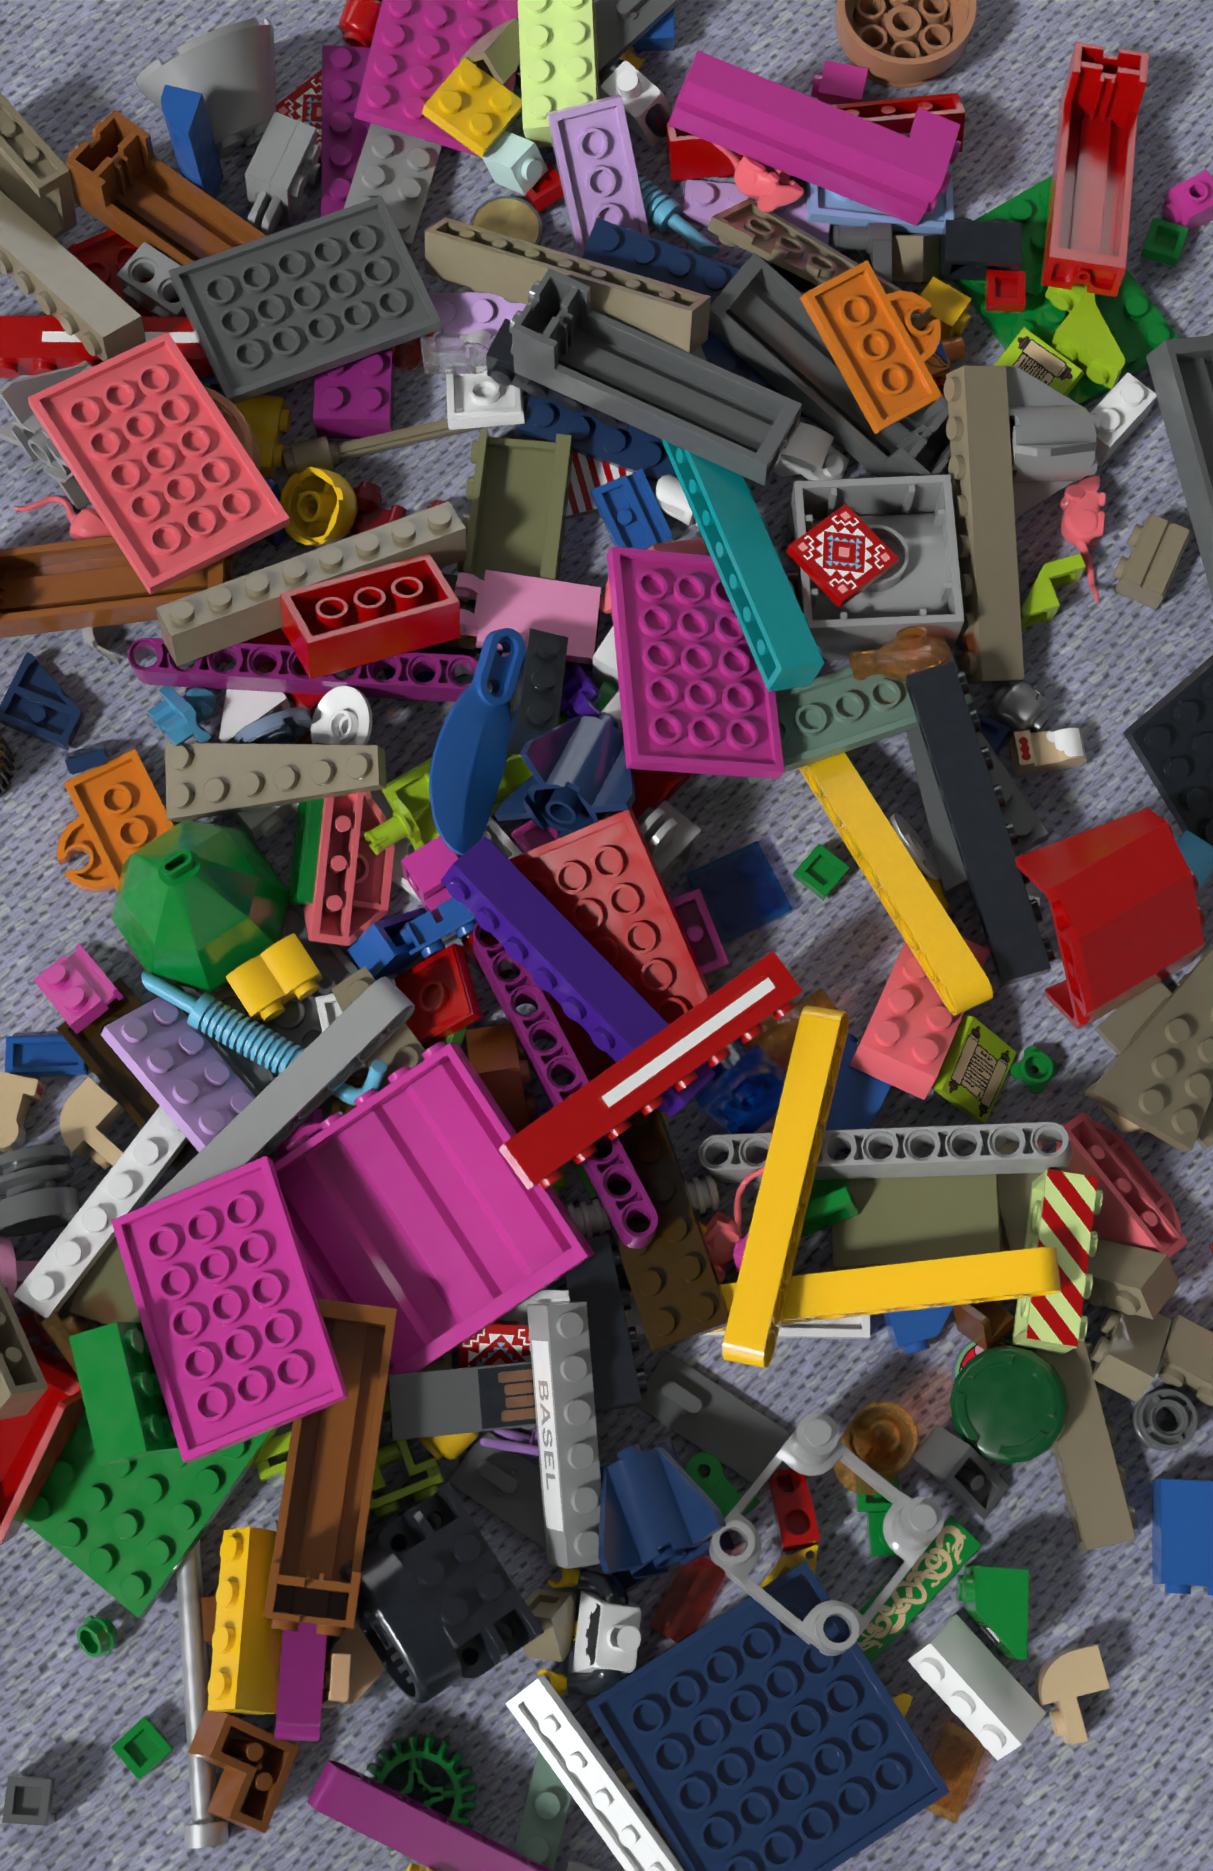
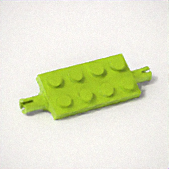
[364,710,569,855]

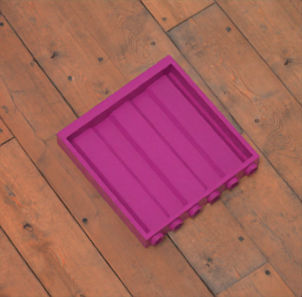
[270,1041,595,1394]

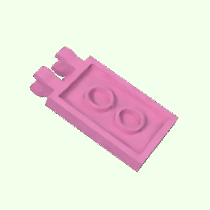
[455,570,601,665]

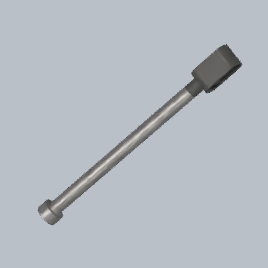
[176,1540,229,1849]

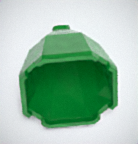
[111,820,289,994]

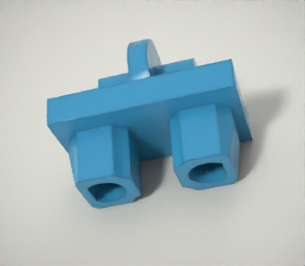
[147,686,217,746]

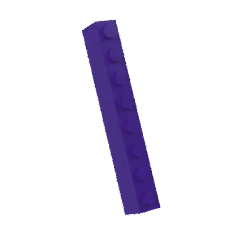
[440,836,716,1118]

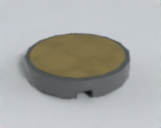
[470,196,543,245]

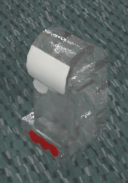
[420,324,494,374]

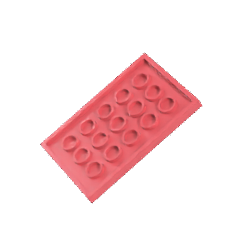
[28,332,290,595]

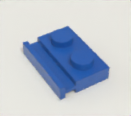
[591,468,673,550]

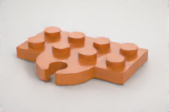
[800,260,942,434]
[56,749,174,892]

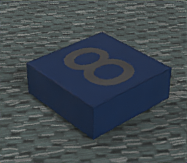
[65,741,108,775]

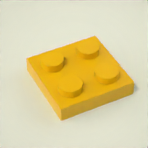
[421,57,522,158]

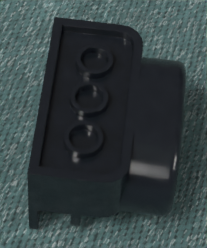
[339,1482,544,1704]

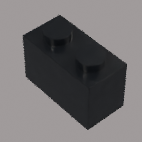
[941,217,1021,281]

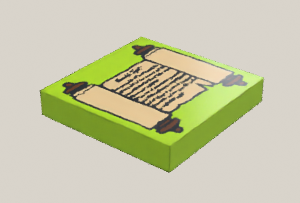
[994,327,1084,396]
[931,1015,1017,1124]

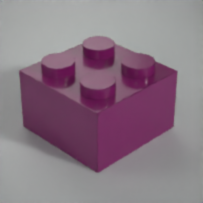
[313,350,396,439]

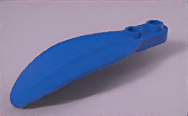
[429,628,525,856]

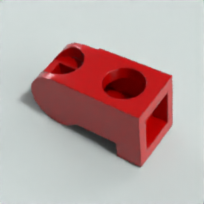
[769,1468,821,1553]

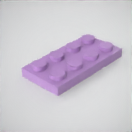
[546,94,650,258]
[101,997,256,1152]

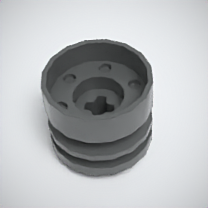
[0,1144,81,1237]

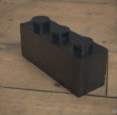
[506,628,568,755]

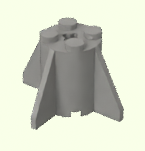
[0,361,93,511]
[1006,366,1100,518]

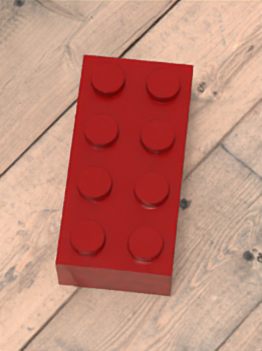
[279,553,460,680]

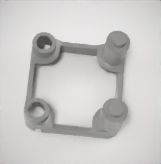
[709,1412,944,1656]

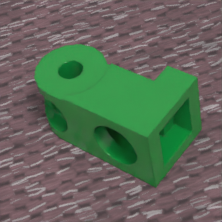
[685,1452,761,1519]

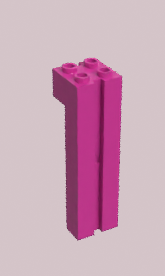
[668,50,961,226]

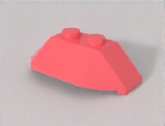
[303,791,395,946]
[1056,1111,1188,1258]

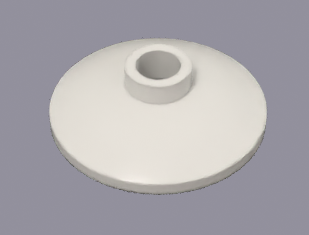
[311,686,372,745]
[890,813,941,880]

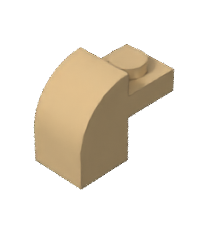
[60,1077,125,1171]
[1034,1644,1110,1745]

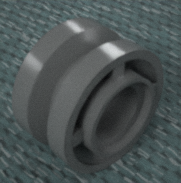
[1132,1389,1198,1451]

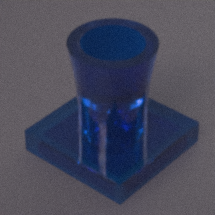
[695,1038,787,1134]

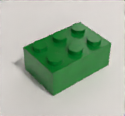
[69,1322,179,1466]

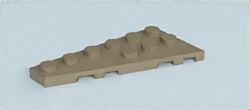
[1084,942,1213,1152]

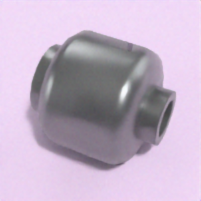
[989,681,1049,736]

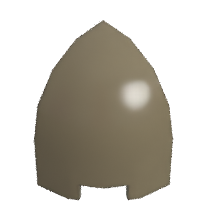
[460,18,520,84]

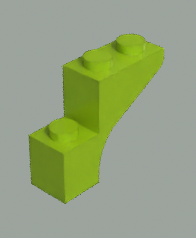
[1045,283,1125,390]

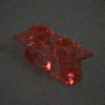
[649,1557,726,1643]

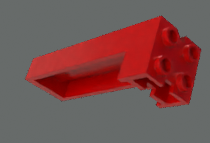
[1041,42,1149,297]

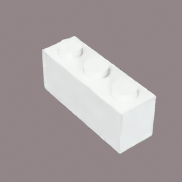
[907,1614,1046,1761]

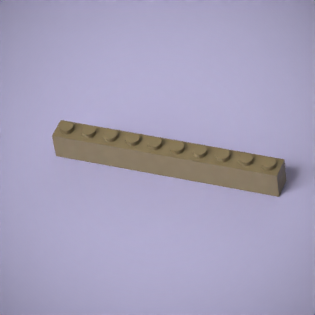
[976,1142,1138,1551]

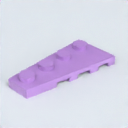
[682,179,830,245]
[417,292,526,355]

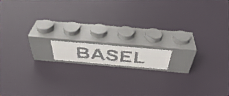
[527,1301,601,1569]

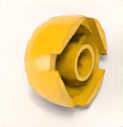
[280,467,358,546]

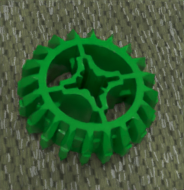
[367,1734,478,1858]

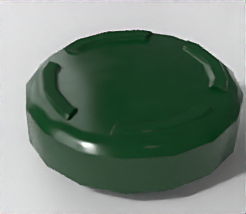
[950,1346,1069,1464]

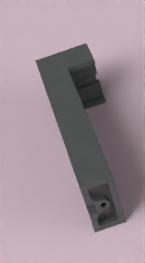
[708,252,951,478]
[509,268,802,486]
[1146,335,1213,599]

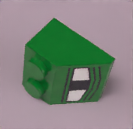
[956,1566,1029,1660]

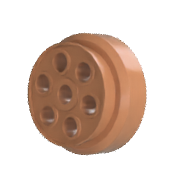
[835,0,977,88]

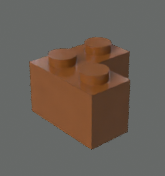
[466,1023,537,1133]
[188,1710,300,1834]

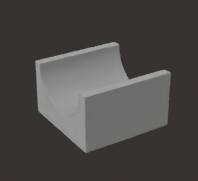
[787,474,964,661]

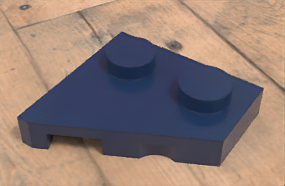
[0,652,85,750]

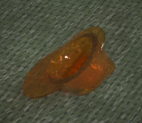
[833,1400,918,1495]

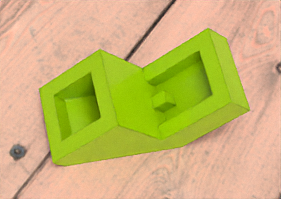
[1020,553,1086,629]

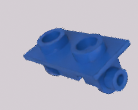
[400,898,477,959]

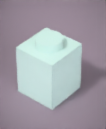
[482,131,548,195]

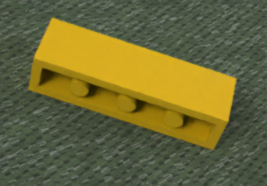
[207,1526,283,1715]

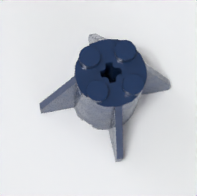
[495,714,636,838]
[598,1441,735,1592]

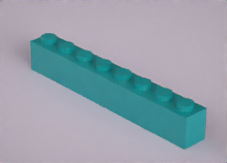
[661,439,824,692]

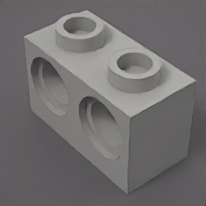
[117,242,187,317]

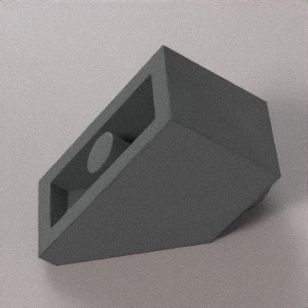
[912,1424,1009,1520]

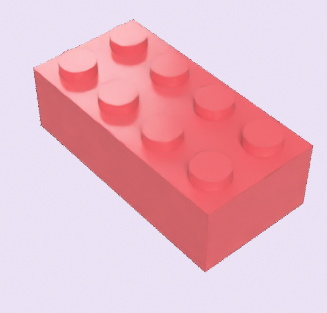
[849,938,990,1100]

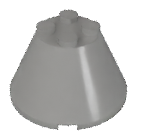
[135,18,276,160]

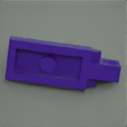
[560,662,602,718]

